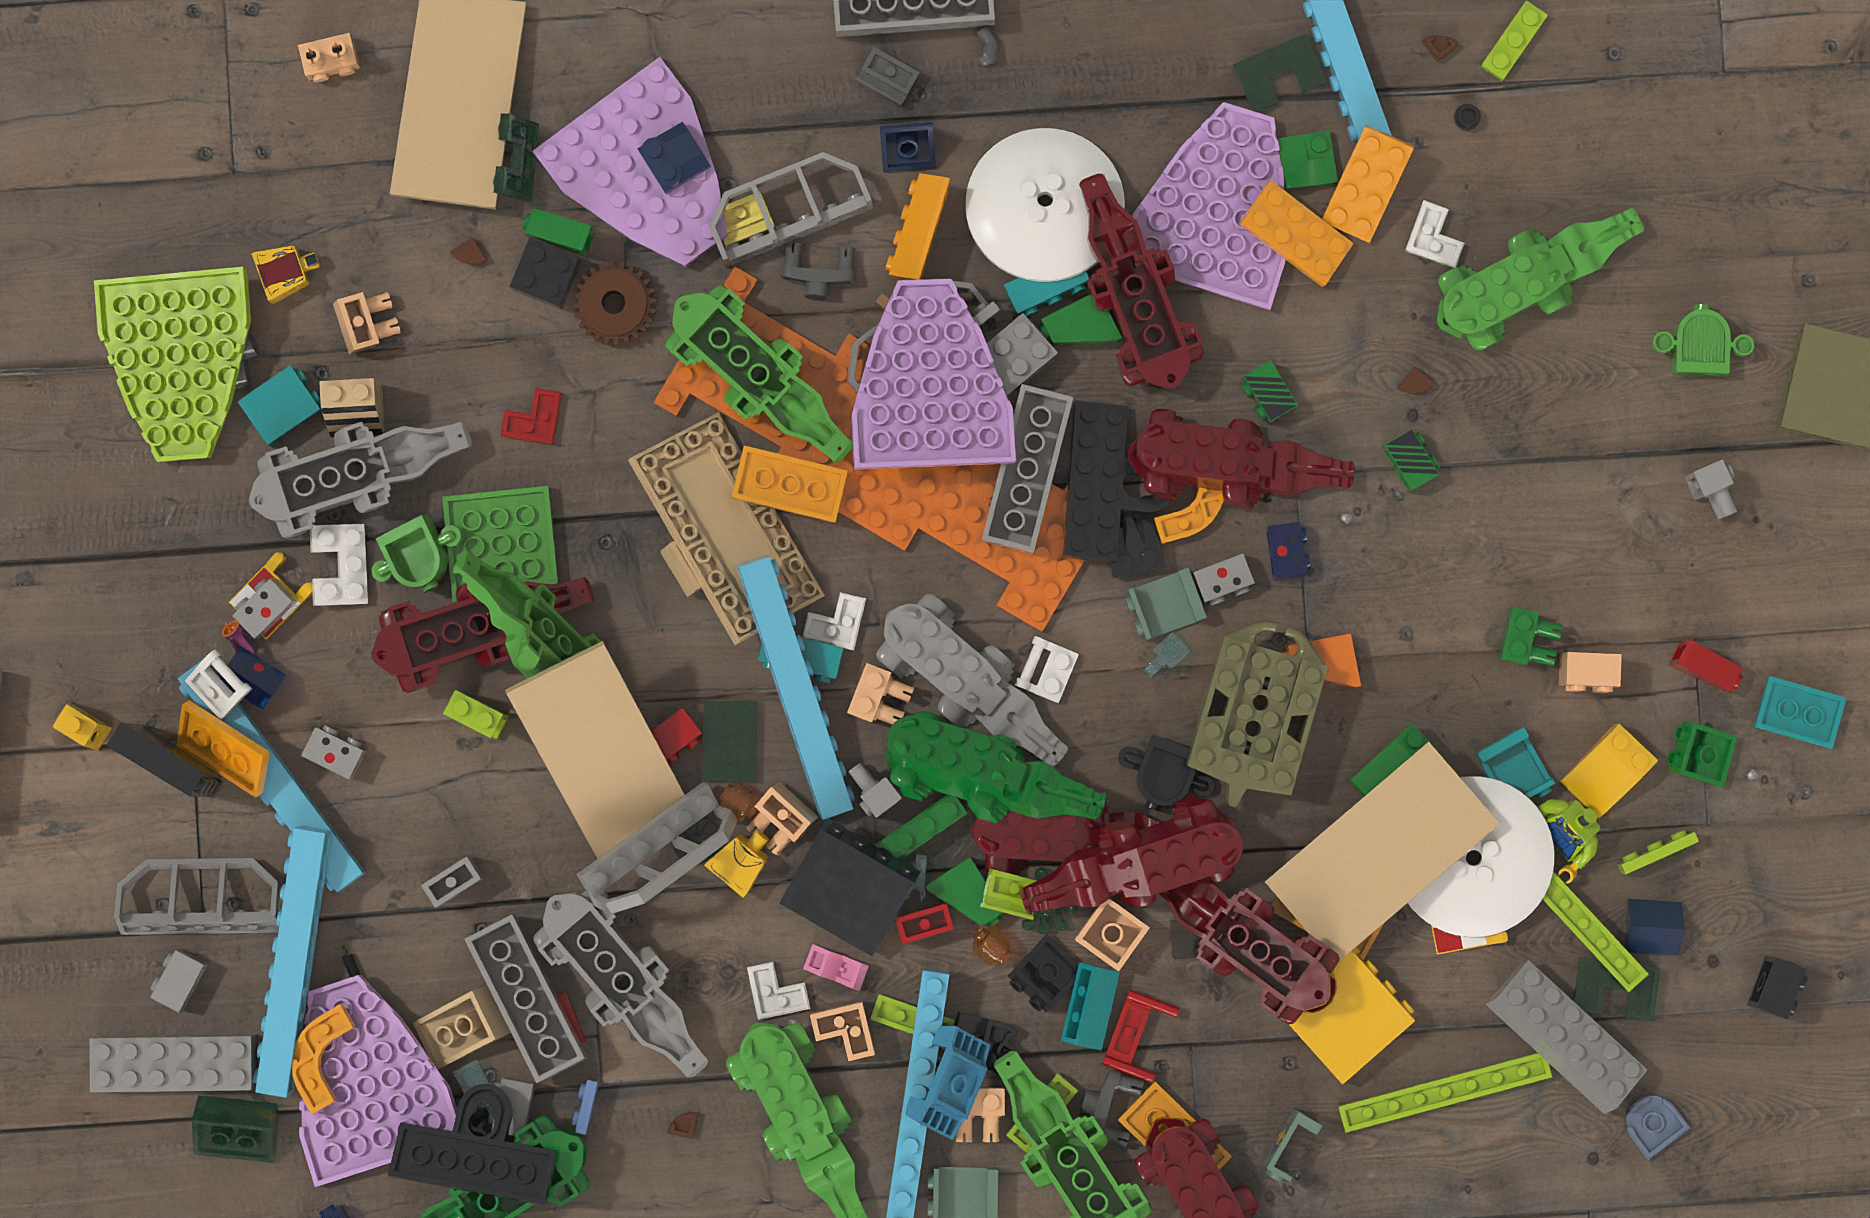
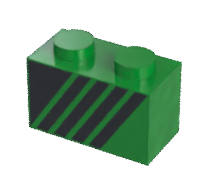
[1241,360,1298,424]
[1382,429,1440,492]

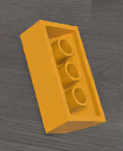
[885,173,950,281]

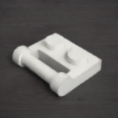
[1014,636,1079,703]
[185,649,252,720]

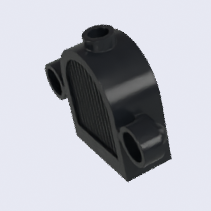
[1118,734,1214,812]

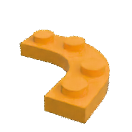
[1154,488,1224,544]
[292,1004,356,1115]

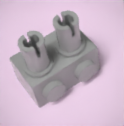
[1684,459,1737,519]
[849,762,902,818]

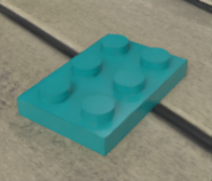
[1753,676,1847,749]

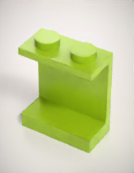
[443,690,510,739]

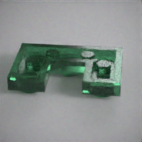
[1233,34,1327,113]
[493,113,539,202]
[1573,956,1660,1021]

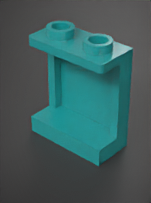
[237,365,322,447]
[1475,727,1555,798]

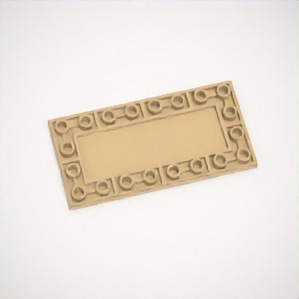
[390,0,527,210]
[628,412,825,645]
[505,641,685,859]
[1265,742,1500,961]

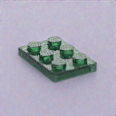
[702,701,757,782]

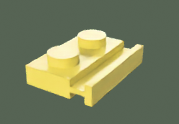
[723,191,775,247]

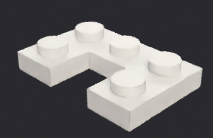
[310,524,368,606]

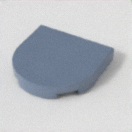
[1625,1095,1691,1160]

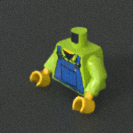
[1537,799,1601,884]

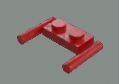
[1102,989,1180,1083]

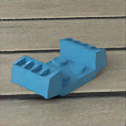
[905,1026,991,1140]

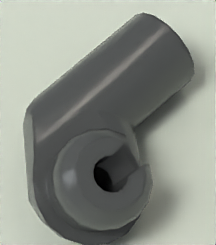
[977,26,1000,67]

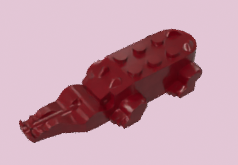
[1079,173,1204,389]
[1127,409,1355,510]
[371,577,594,693]
[1021,795,1243,915]
[970,802,1159,875]
[1159,879,1340,1024]
[1134,1117,1260,1218]

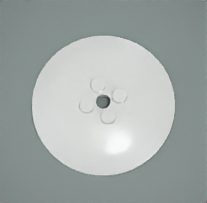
[965,128,1125,282]
[1408,776,1554,937]

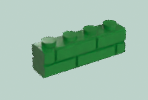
[875,795,967,860]

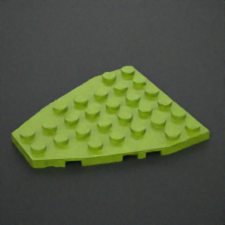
[94,267,251,462]

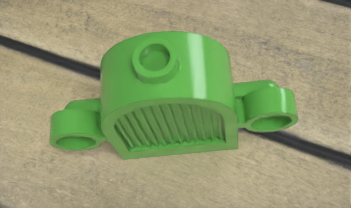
[1651,304,1754,376]
[372,515,464,593]

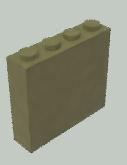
[1776,323,1870,452]

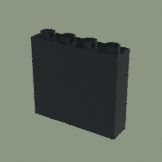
[106,722,223,797]
[779,818,920,956]

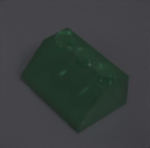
[192,1095,279,1163]

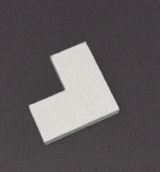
[1405,200,1464,268]
[802,592,866,650]
[747,962,810,1020]

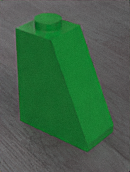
[522,208,596,258]
[1039,295,1122,346]
[925,857,1003,927]

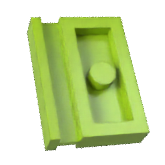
[980,869,1036,920]

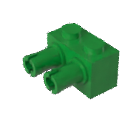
[1497,607,1563,667]

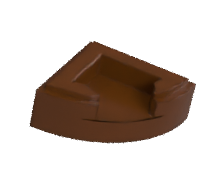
[1422,35,1459,62]
[450,238,487,265]
[1397,367,1435,393]
[667,1112,699,1139]

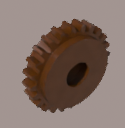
[572,261,657,346]

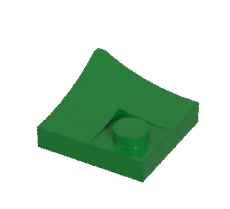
[1277,130,1338,190]

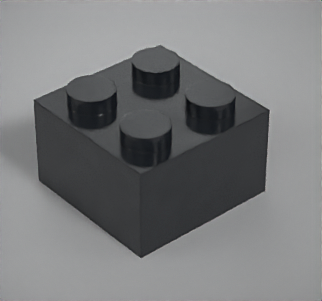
[510,237,581,310]
[1747,955,1807,1020]

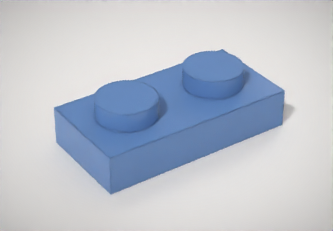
[572,1078,600,1135]

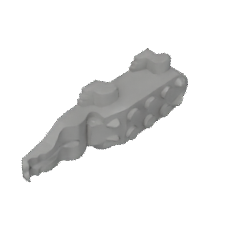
[249,422,472,538]
[876,593,1068,767]
[533,890,708,1078]

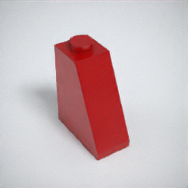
[1669,639,1743,693]

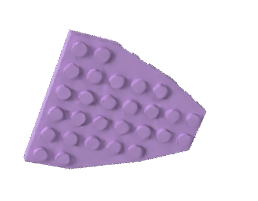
[533,57,728,268]
[1132,102,1286,311]
[851,279,1016,470]
[299,975,457,1187]

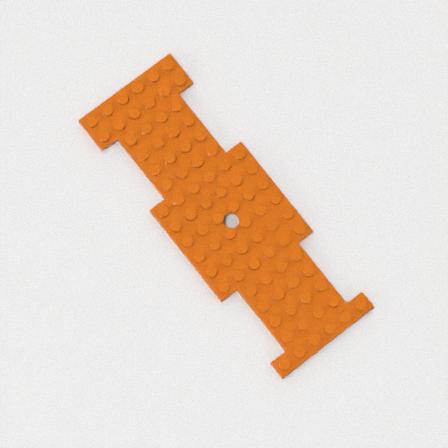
[653,266,1084,632]

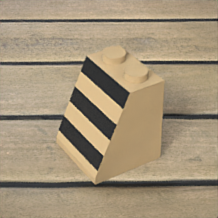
[320,378,385,440]

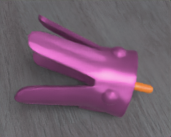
[222,620,261,659]

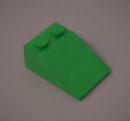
[1349,723,1449,797]

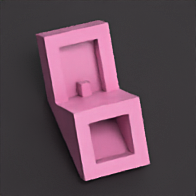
[803,944,869,991]

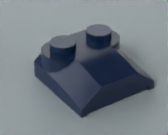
[637,122,711,195]

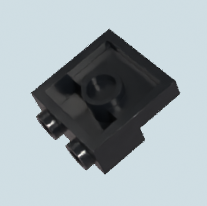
[1007,934,1079,1012]

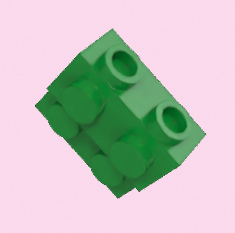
[1667,721,1738,788]

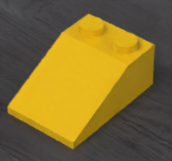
[1560,724,1658,819]

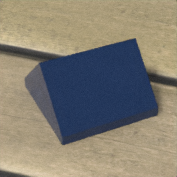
[880,122,936,173]
[1625,899,1685,956]

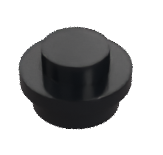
[1454,104,1481,131]

